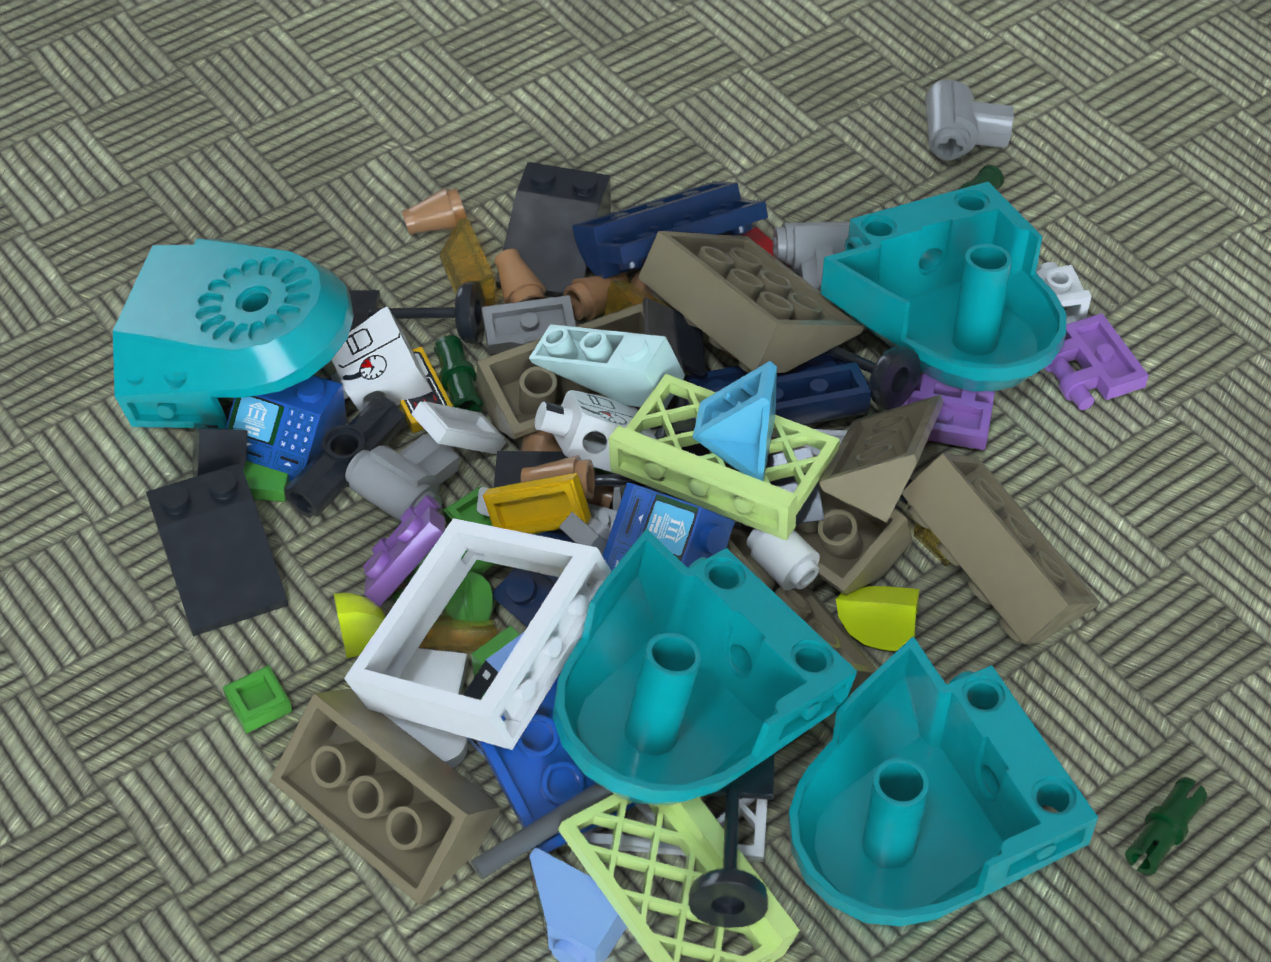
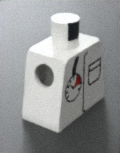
[326,307,432,412]
[535,390,656,474]

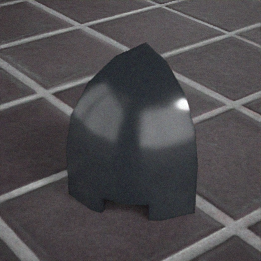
[193,424,248,477]

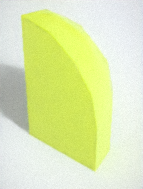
[836,586,920,651]
[333,593,386,658]

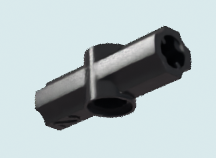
[284,396,406,518]

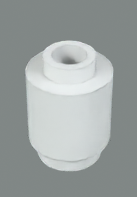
[746,529,820,590]

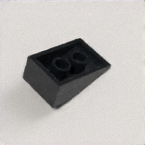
[496,162,611,297]
[146,463,289,636]

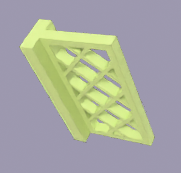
[609,374,840,541]
[558,794,800,962]

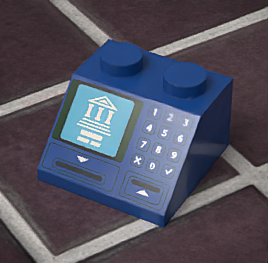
[226,375,347,481]
[602,482,735,571]

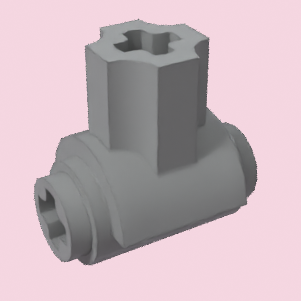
[925,80,1014,160]
[773,222,850,292]
[345,434,459,523]

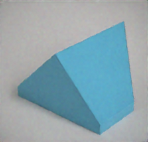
[693,361,777,481]

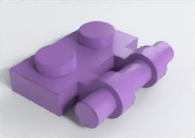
[1044,313,1149,410]
[902,373,995,450]
[363,495,445,607]

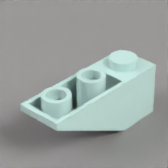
[529,324,685,409]

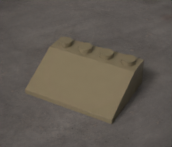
[638,231,864,373]

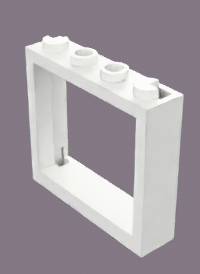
[344,518,611,750]

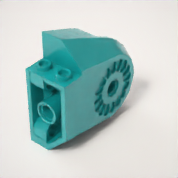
[821,181,1067,392]
[113,238,354,428]
[553,529,857,805]
[788,636,1099,926]

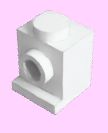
[1036,262,1092,325]

